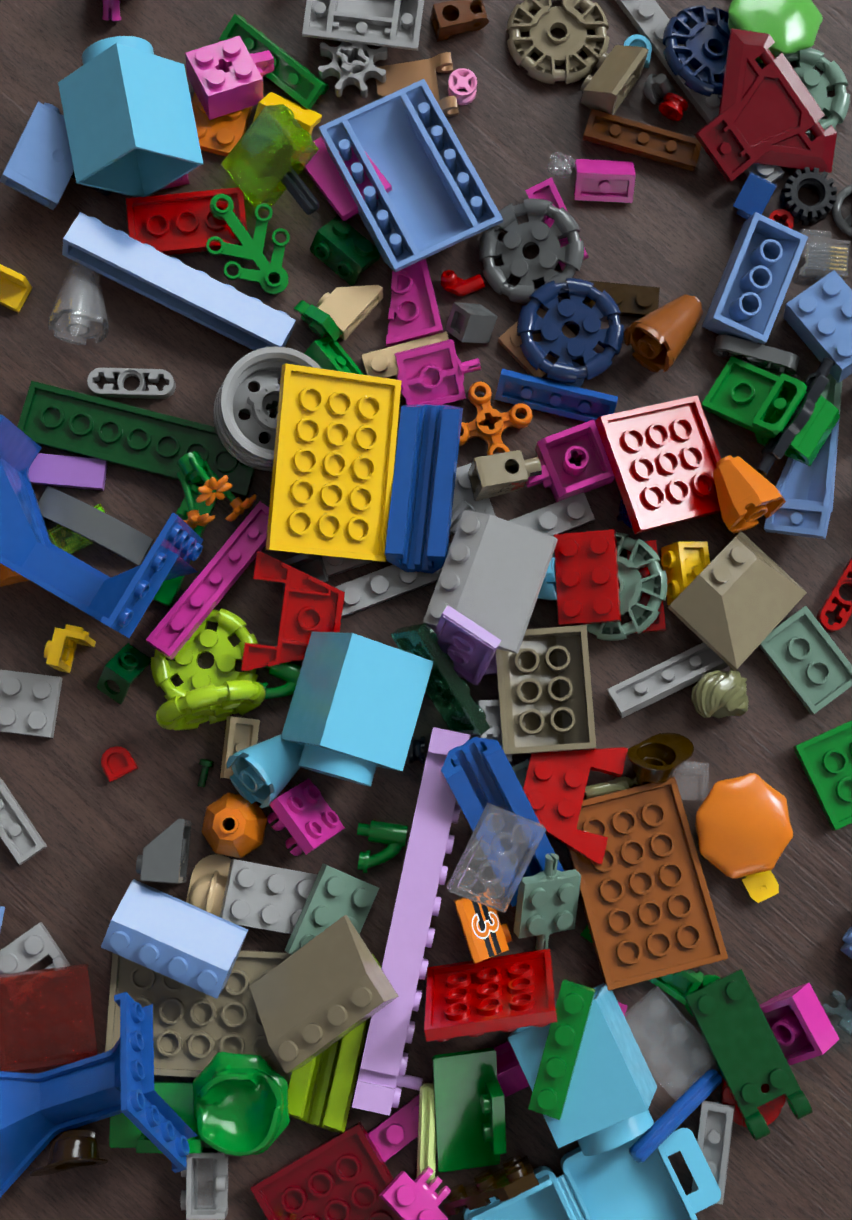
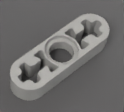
[87,368,176,399]

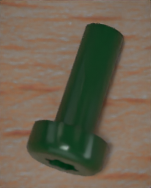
[197,759,214,787]

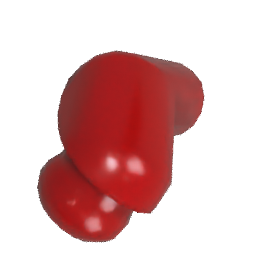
[441,270,485,297]

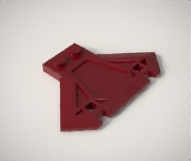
[694,29,837,182]

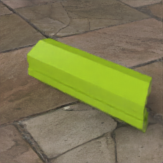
[288,954,382,1133]

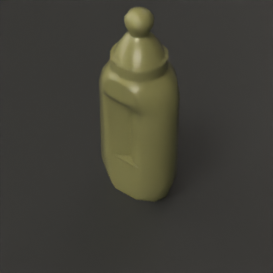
[584,776,638,800]

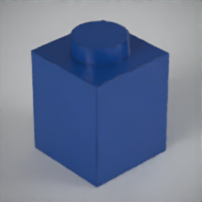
[733,172,777,219]

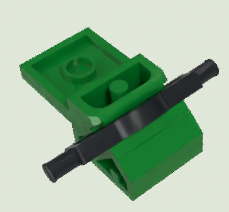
[701,356,840,476]

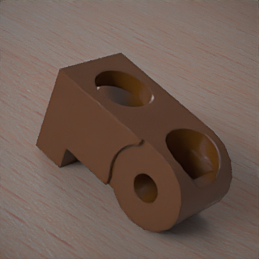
[430,0,489,42]

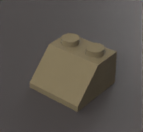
[580,45,649,115]

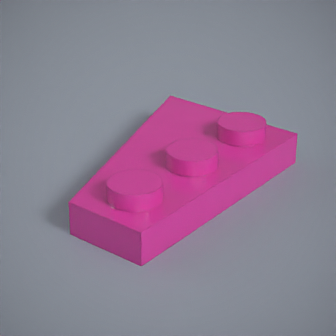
[386,258,444,348]

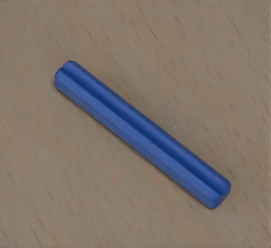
[629,1069,722,1163]

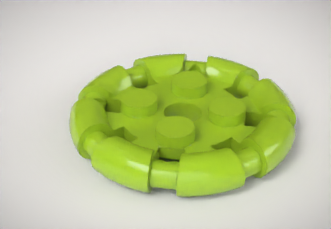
[151,608,258,700]
[156,680,266,730]

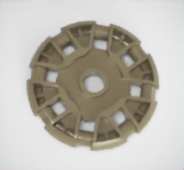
[506,0,610,85]

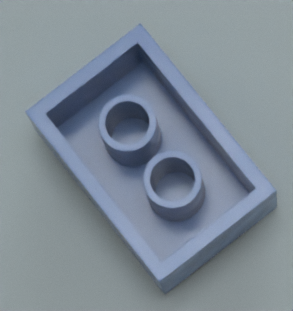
[783,270,852,383]

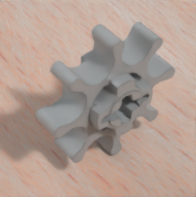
[318,41,388,98]

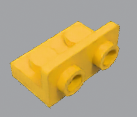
[661,541,710,606]

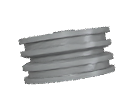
[213,346,322,471]

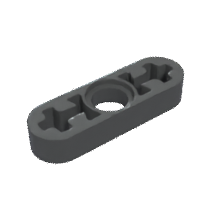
[713,335,800,375]

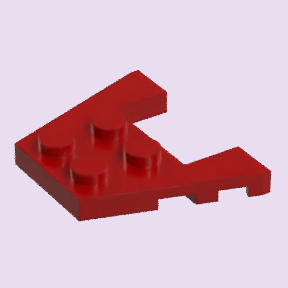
[241,551,345,671]
[523,747,628,867]

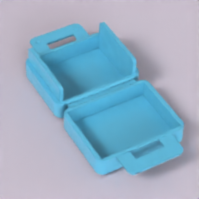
[463,1127,721,1220]

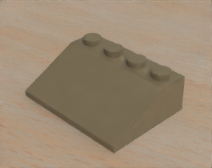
[496,625,596,755]
[250,915,399,1073]

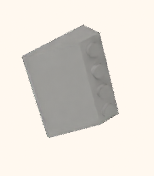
[423,510,558,654]

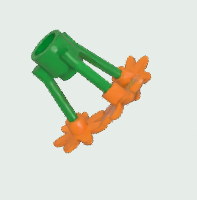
[176,451,256,529]

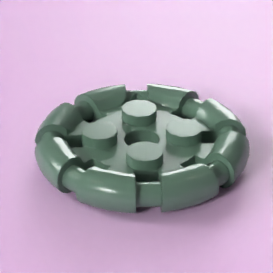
[760,48,850,140]
[574,532,668,641]

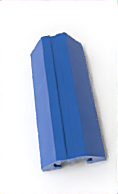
[385,404,463,574]
[441,737,564,907]

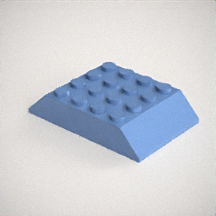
[318,79,503,272]

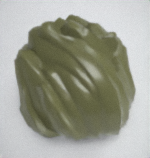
[691,667,749,718]

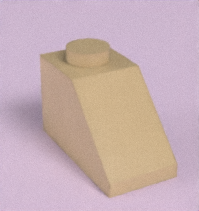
[317,285,383,340]

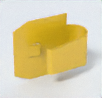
[742,870,779,903]

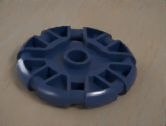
[662,5,760,98]
[517,278,624,383]

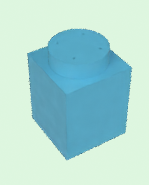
[58,36,203,197]
[280,632,434,787]
[508,983,657,1156]

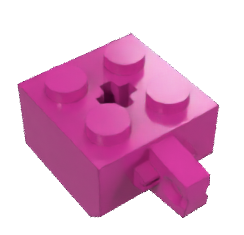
[185,36,275,120]
[526,420,615,502]

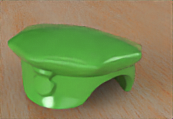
[728,0,823,63]

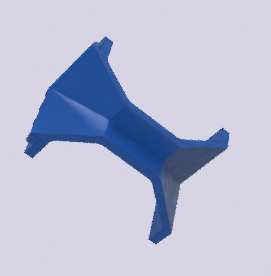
[0,414,203,638]
[0,992,198,1198]

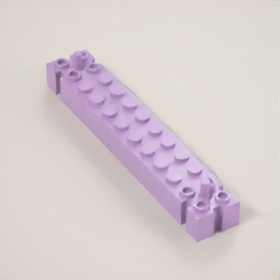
[352,727,470,1116]

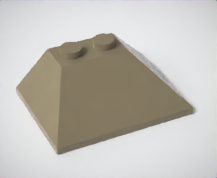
[667,531,807,671]

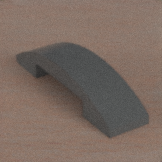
[38,486,154,566]

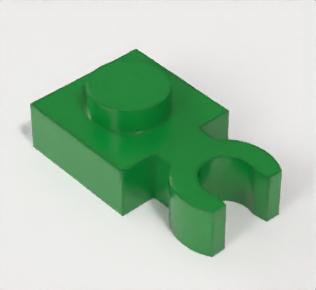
[294,300,342,342]

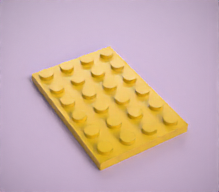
[266,363,402,562]

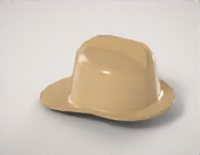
[186,854,231,917]

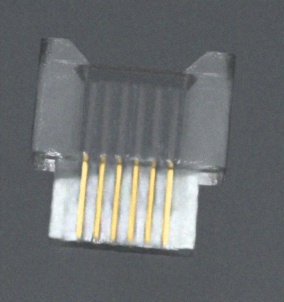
[794,229,850,285]

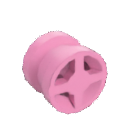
[448,68,477,105]

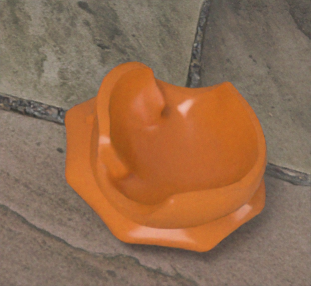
[695,773,793,879]

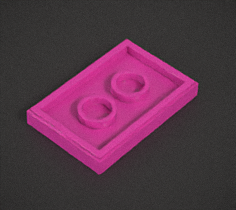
[295,137,392,221]

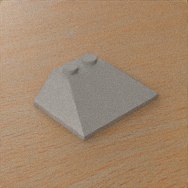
[302,0,424,51]

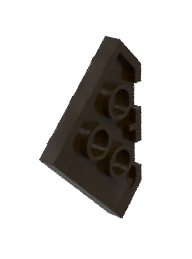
[442,1155,539,1216]

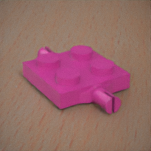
[394,339,481,405]

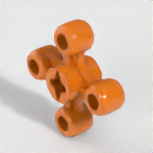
[459,381,533,455]

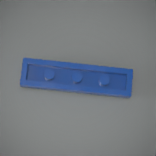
[495,369,618,422]

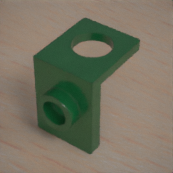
[96,643,151,704]

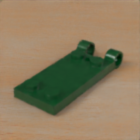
[684,969,813,1141]

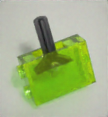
[221,104,319,215]

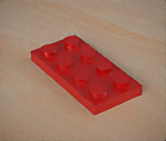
[126,187,248,255]

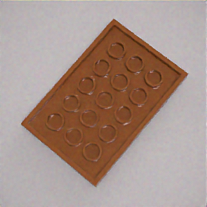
[566,777,728,991]

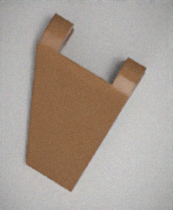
[376,52,459,116]

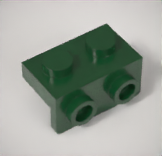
[310,216,381,286]

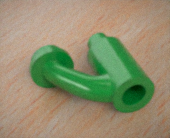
[258,661,302,699]
[357,820,408,873]

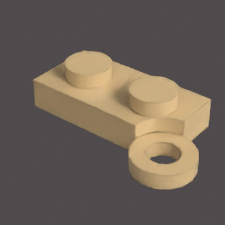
[220,716,260,779]

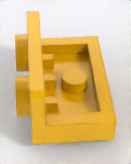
[44,624,96,673]

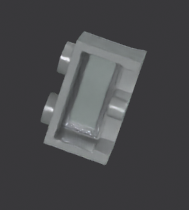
[181,1149,228,1220]

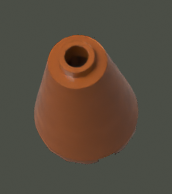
[624,294,703,373]

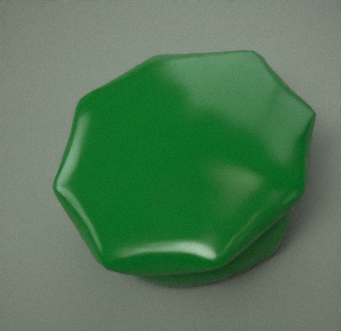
[192,1052,290,1157]

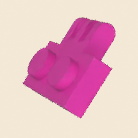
[379,1166,451,1220]

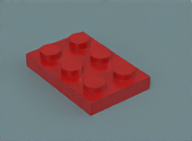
[554,529,621,626]

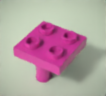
[267,779,345,856]

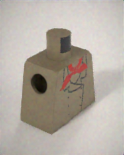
[468,450,542,501]

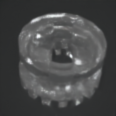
[546,152,576,178]

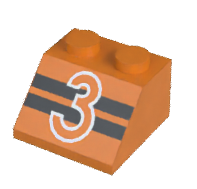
[453,889,512,963]

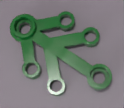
[206,194,290,295]

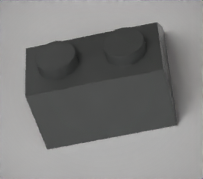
[136,819,192,883]

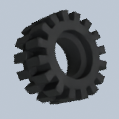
[780,167,837,226]

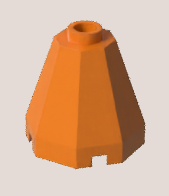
[713,455,786,534]
[202,793,268,858]

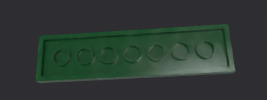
[17,381,263,498]

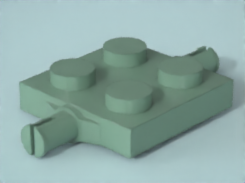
[514,853,581,950]

